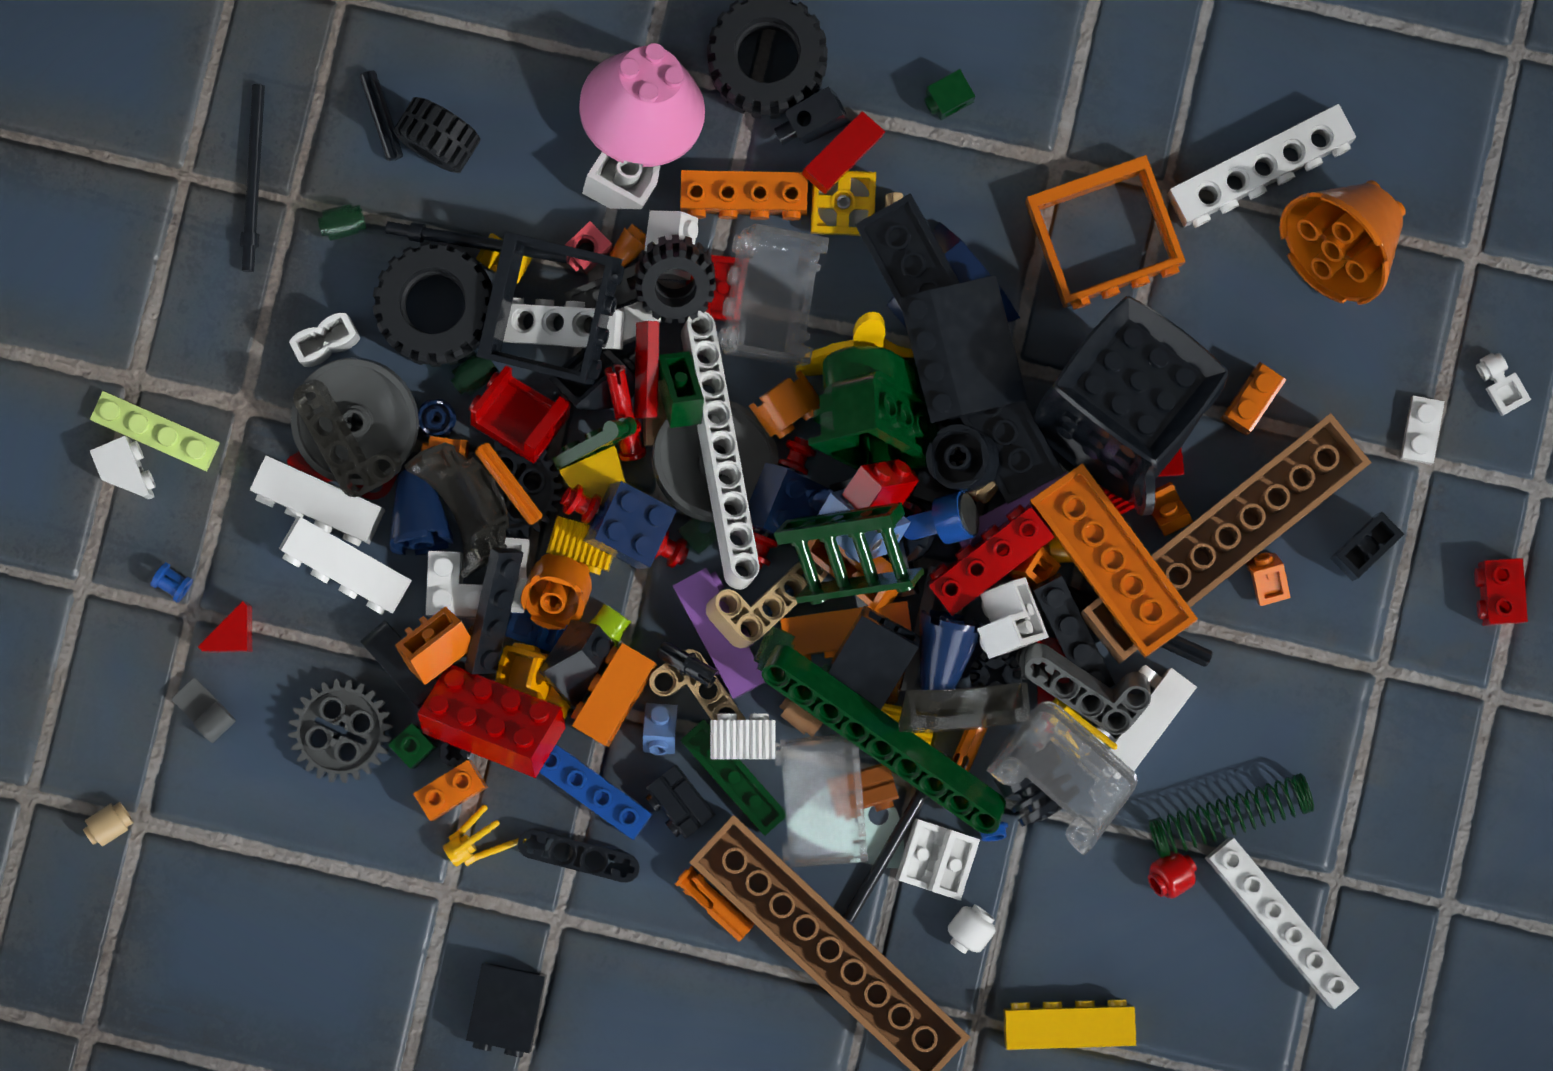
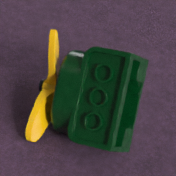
[795,312,939,471]

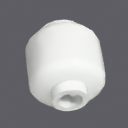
[948,904,996,954]

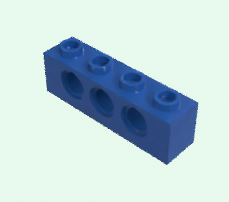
[540,744,653,840]

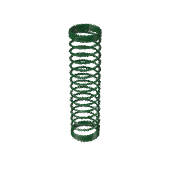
[1149,773,1314,858]

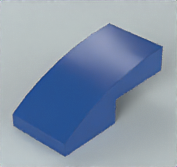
[505,609,568,652]

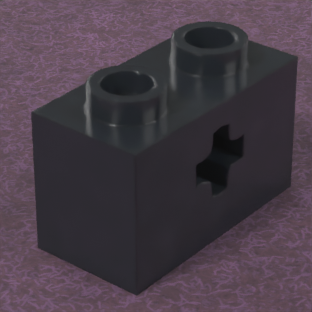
[1330,511,1404,581]

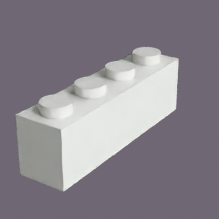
[250,456,385,546]
[279,516,412,615]

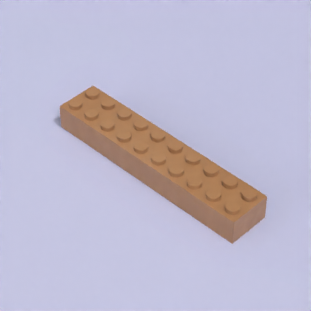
[1081,413,1372,664]
[689,815,971,1071]

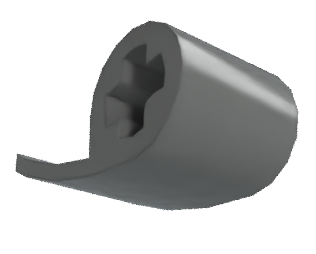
[172,678,236,743]

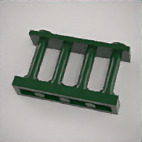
[774,502,924,605]

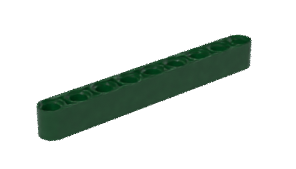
[762,645,1006,834]

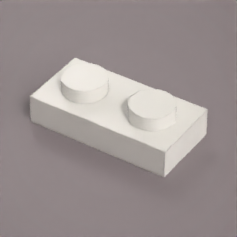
[1400,396,1445,465]

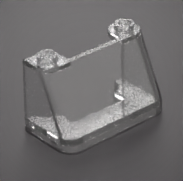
[986,701,1138,856]
[775,734,868,868]

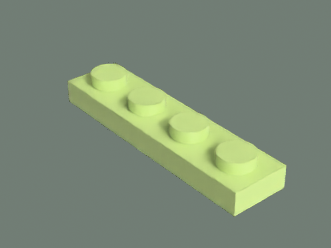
[90,391,220,472]

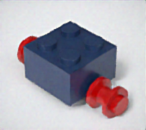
[748,437,834,570]
[561,481,689,569]

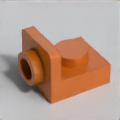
[1152,482,1193,536]
[1246,552,1291,606]

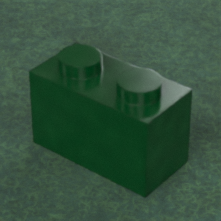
[658,351,704,428]

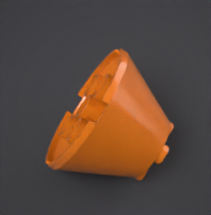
[1279,180,1406,305]

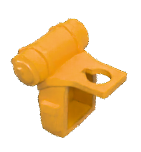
[495,642,571,719]

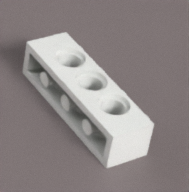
[503,298,625,350]

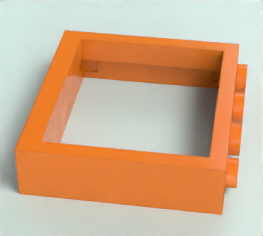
[1025,155,1185,310]

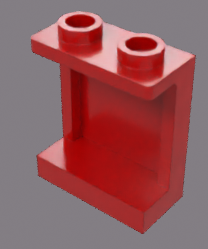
[469,365,570,464]

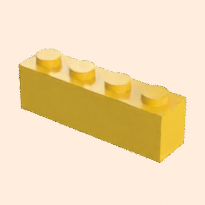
[1003,999,1136,1050]

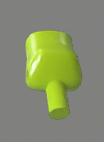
[589,603,631,646]

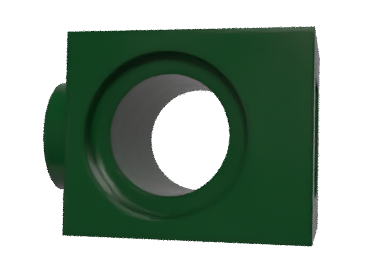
[924,69,975,120]
[389,723,437,769]

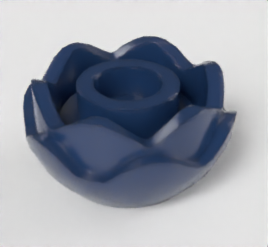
[418,399,456,437]

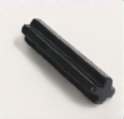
[360,70,403,161]

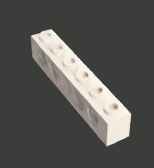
[1167,104,1356,228]
[1205,838,1359,1009]

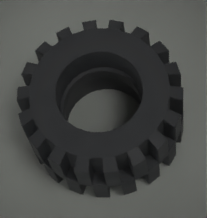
[393,97,481,173]
[635,235,716,323]

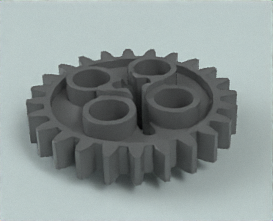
[288,679,394,783]

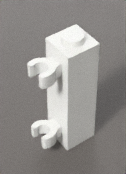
[1090,665,1197,781]

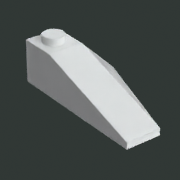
[582,152,660,209]

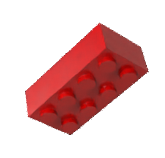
[417,665,566,778]

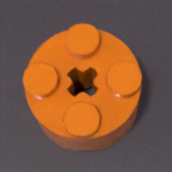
[749,370,820,439]
[521,554,592,630]

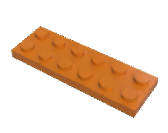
[1029,463,1198,658]

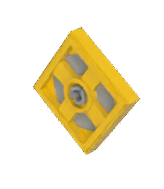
[811,171,876,236]

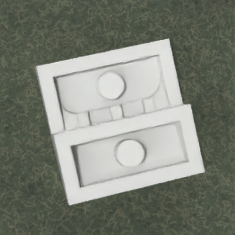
[895,818,980,901]

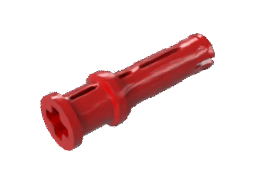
[605,365,647,461]

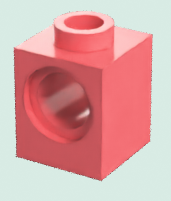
[565,221,613,274]

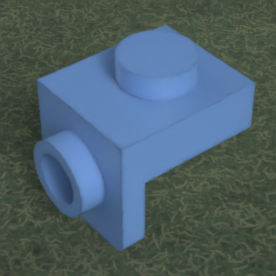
[643,703,678,755]

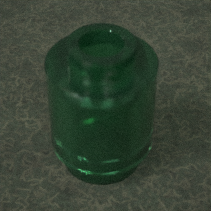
[318,203,366,241]
[450,353,499,396]
[753,626,795,671]

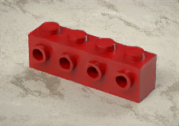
[927,504,1055,616]

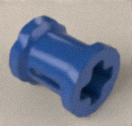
[150,562,193,603]

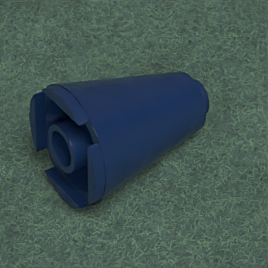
[389,464,454,555]
[920,610,984,701]

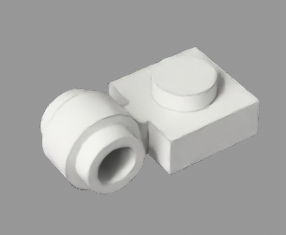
[1476,352,1531,416]

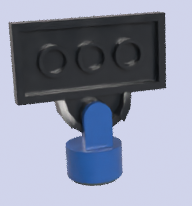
[830,479,980,608]

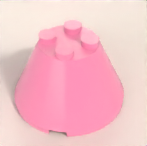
[579,43,705,167]

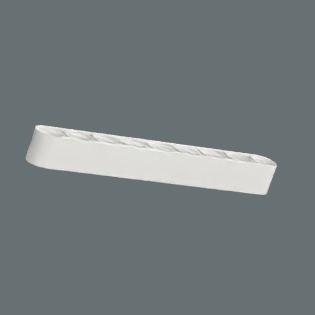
[681,311,759,590]

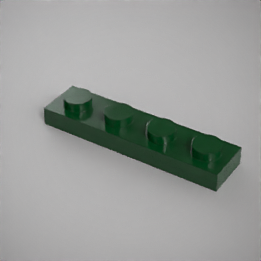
[680,719,788,836]

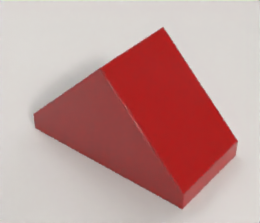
[198,601,252,653]

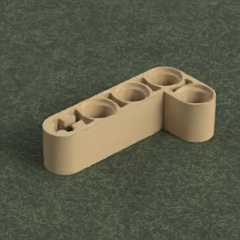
[705,561,828,649]
[649,649,746,720]

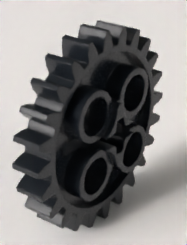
[460,440,564,538]

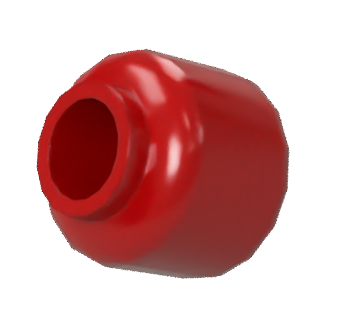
[1147,851,1197,899]

